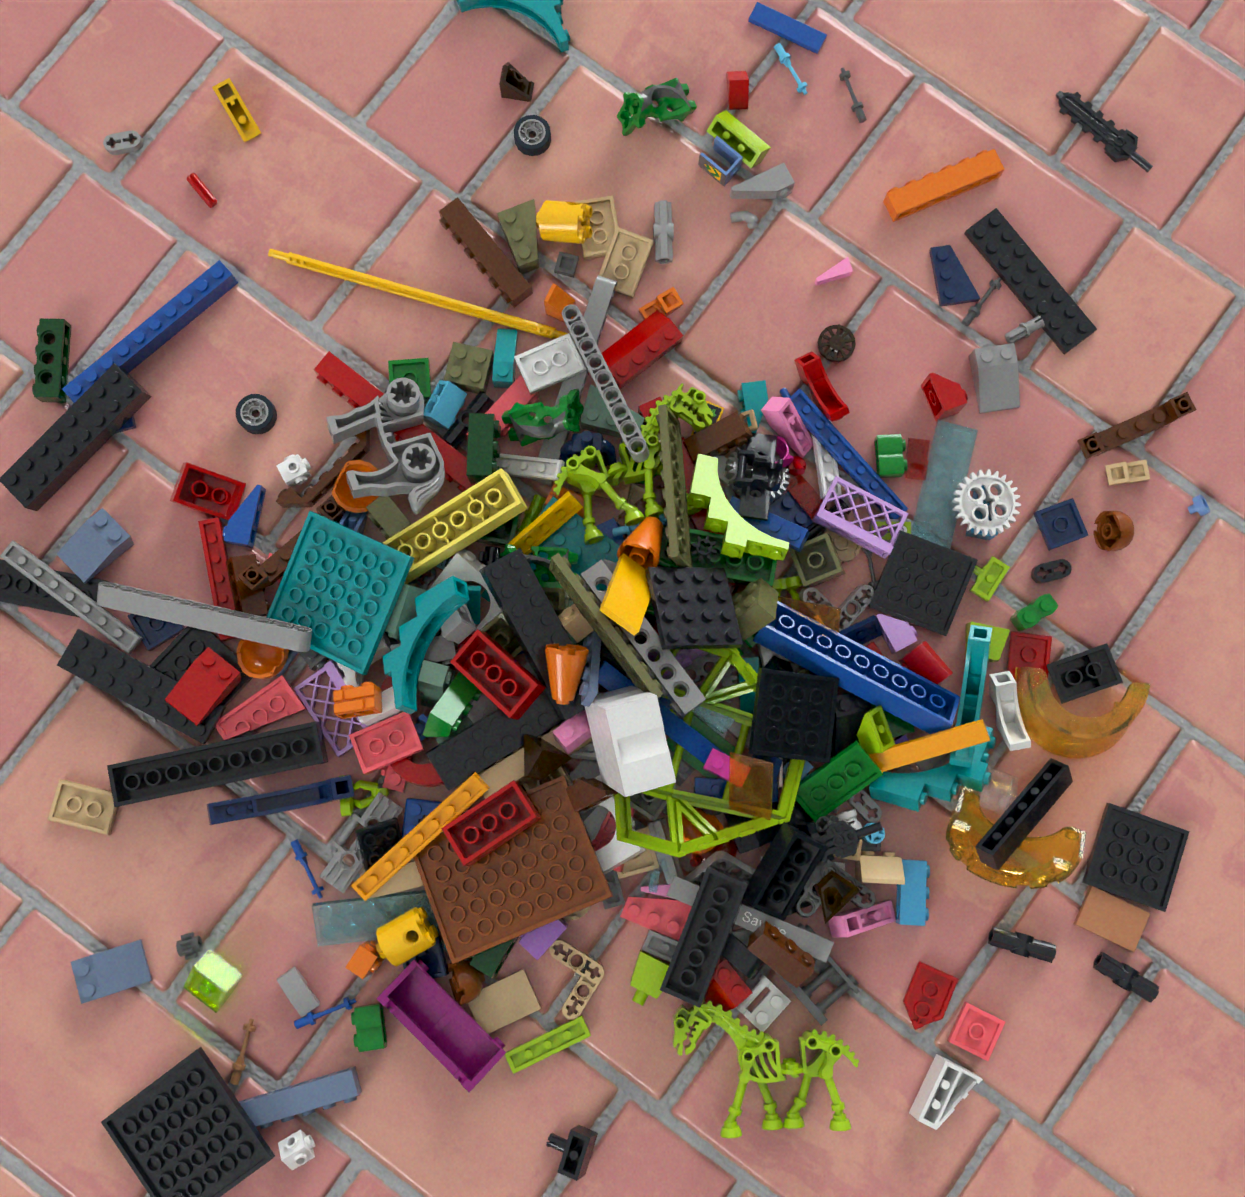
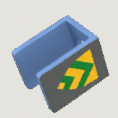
[698,136,743,186]

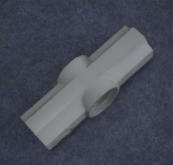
[653,200,674,264]
[648,818,684,884]

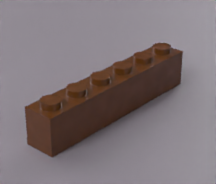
[439,197,533,307]

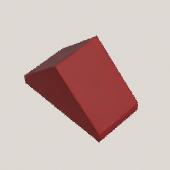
[726,71,749,110]

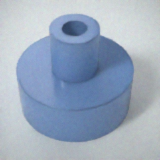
[1188,494,1210,516]

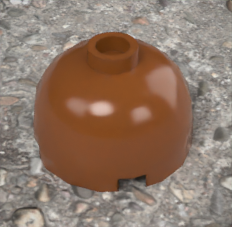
[1093,511,1134,551]
[447,960,485,1005]

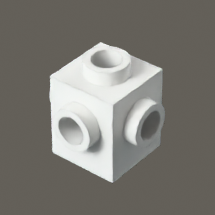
[276,454,311,487]
[278,1129,315,1170]

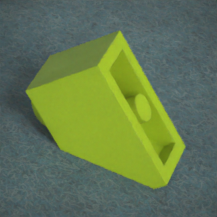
[857,705,895,754]

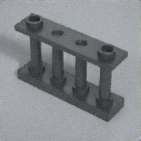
[775,923,859,1026]

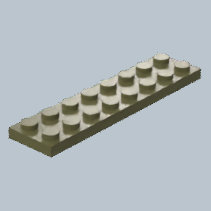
[656,404,693,567]
[549,553,663,701]

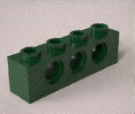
[32,318,71,403]

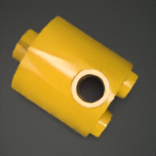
[536,200,593,244]
[376,907,439,967]

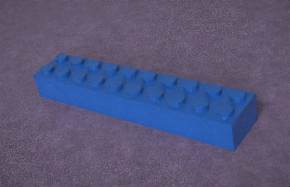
[753,601,960,734]

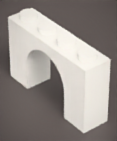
[429,549,501,631]
[337,632,403,726]
[580,775,646,875]

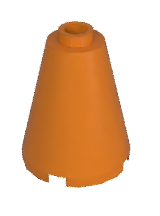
[617,517,663,569]
[545,643,589,705]

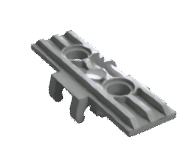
[319,792,403,894]

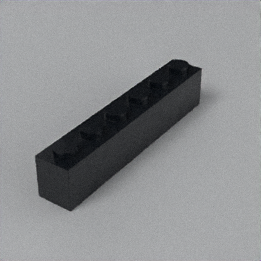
[975,758,1073,871]

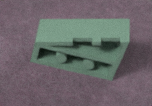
[580,384,644,439]
[418,660,456,708]

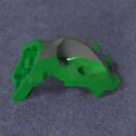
[617,78,697,136]
[501,389,584,446]
[500,544,578,588]

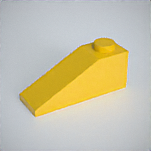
[212,78,261,143]

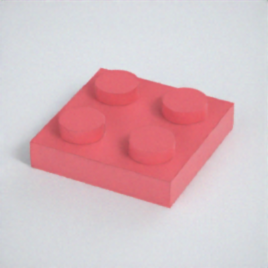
[947,1002,1005,1061]

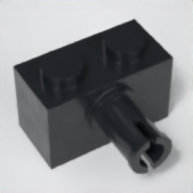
[546,1125,598,1181]

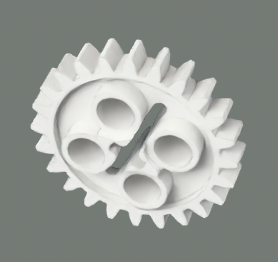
[952,469,1021,537]

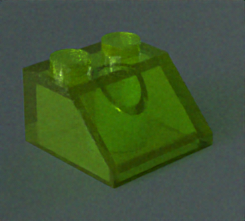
[183,949,243,1013]

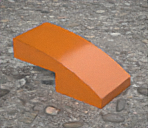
[639,287,684,320]

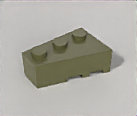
[497,199,539,274]

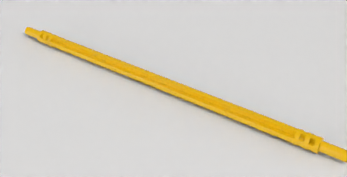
[268,249,574,341]

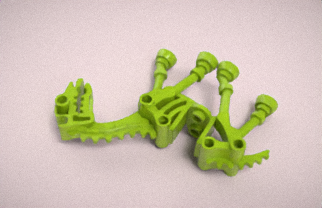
[553,383,713,545]
[672,1000,859,1138]

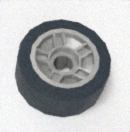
[514,115,551,156]
[236,394,277,434]

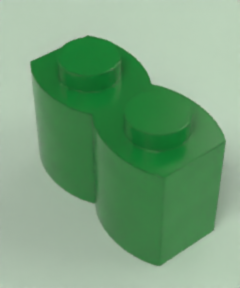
[874,434,907,478]
[1010,594,1058,631]
[351,1003,387,1052]

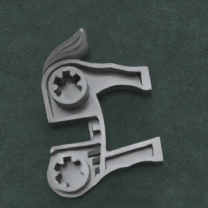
[326,378,445,514]

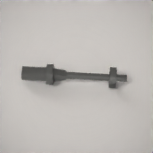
[839,68,867,123]
[962,277,1002,327]
[861,531,878,591]

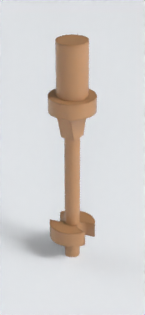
[230,1019,256,1085]

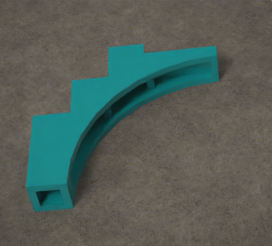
[456,0,571,53]
[382,576,470,714]
[949,625,992,768]
[869,726,996,812]

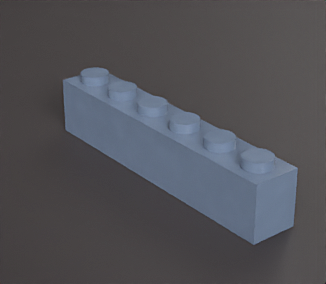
[238,1066,362,1129]

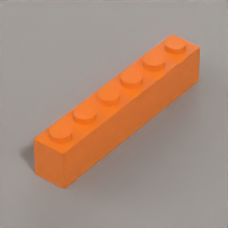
[883,149,1005,222]

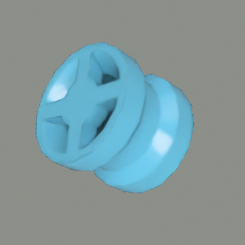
[862,822,885,844]

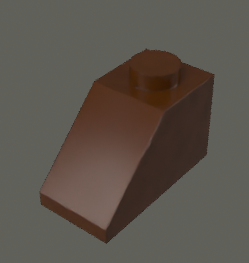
[566,777,618,813]

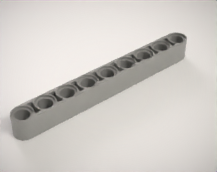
[562,304,649,462]

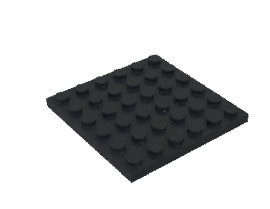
[101,1047,275,1197]

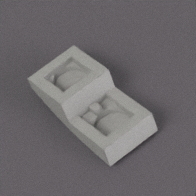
[277,966,320,1017]

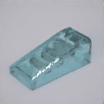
[692,706,735,734]

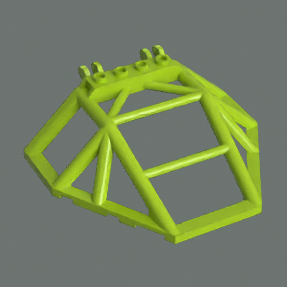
[614,648,805,858]

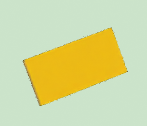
[599,553,651,636]

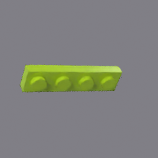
[505,1015,591,1074]

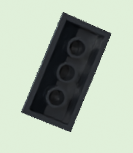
[744,822,827,921]

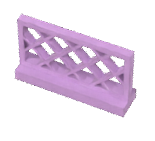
[812,476,909,559]
[293,660,369,757]

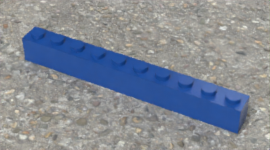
[62,260,238,403]

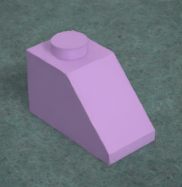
[875,614,918,654]

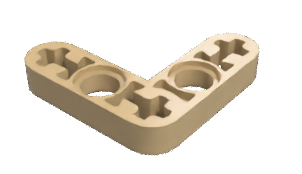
[549,939,604,1020]

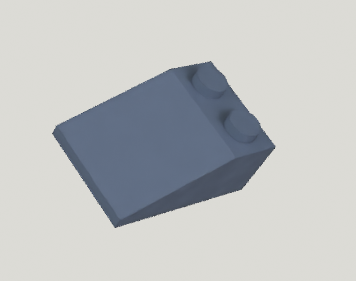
[57,508,134,584]
[71,939,152,1004]

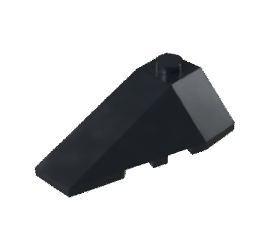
[723,800,813,854]

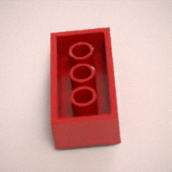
[450,629,546,720]
[441,780,542,866]

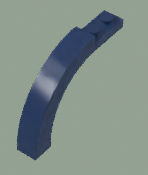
[207,775,354,825]

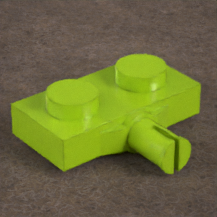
[970,556,1010,602]

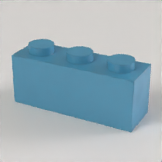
[896,859,930,926]

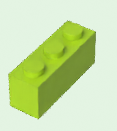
[707,110,771,168]

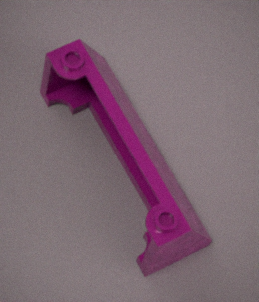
[376,960,506,1092]

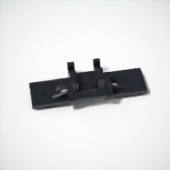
[733,432,783,521]

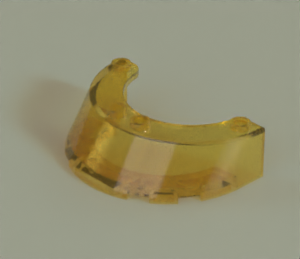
[1015,667,1150,759]
[946,786,1086,889]

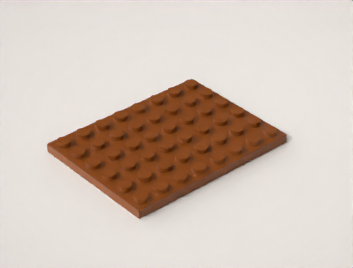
[414,775,613,964]

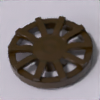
[818,324,856,362]

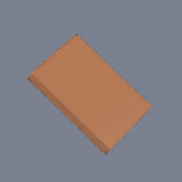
[1074,886,1151,952]

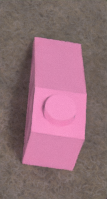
[761,396,813,458]
[552,710,591,755]
[828,900,896,937]

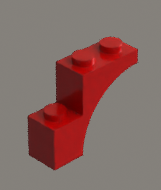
[794,351,850,422]

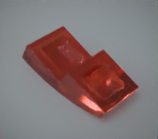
[905,438,930,481]
[786,474,827,519]

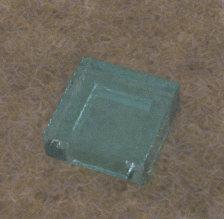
[648,870,660,893]

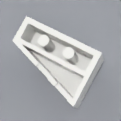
[909,1054,983,1130]

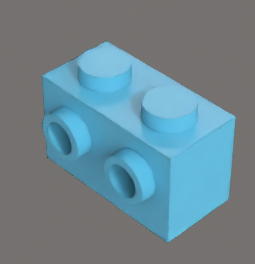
[423,380,467,429]

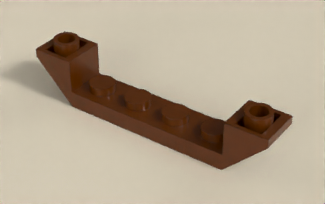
[1077,392,1196,459]
[276,429,370,508]
[238,495,346,591]

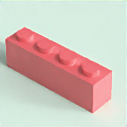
[466,375,540,441]

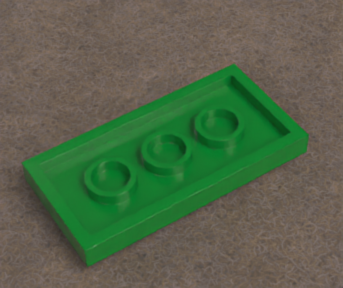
[795,740,883,823]

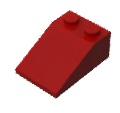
[170,462,246,520]
[165,647,241,727]

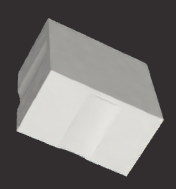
[585,686,676,797]

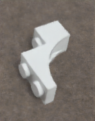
[989,671,1031,751]

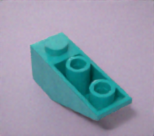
[737,380,768,433]

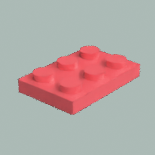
[349,712,424,775]

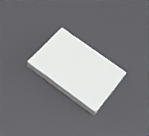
[514,333,586,395]

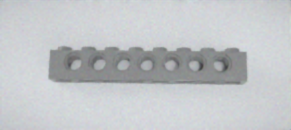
[580,559,706,717]

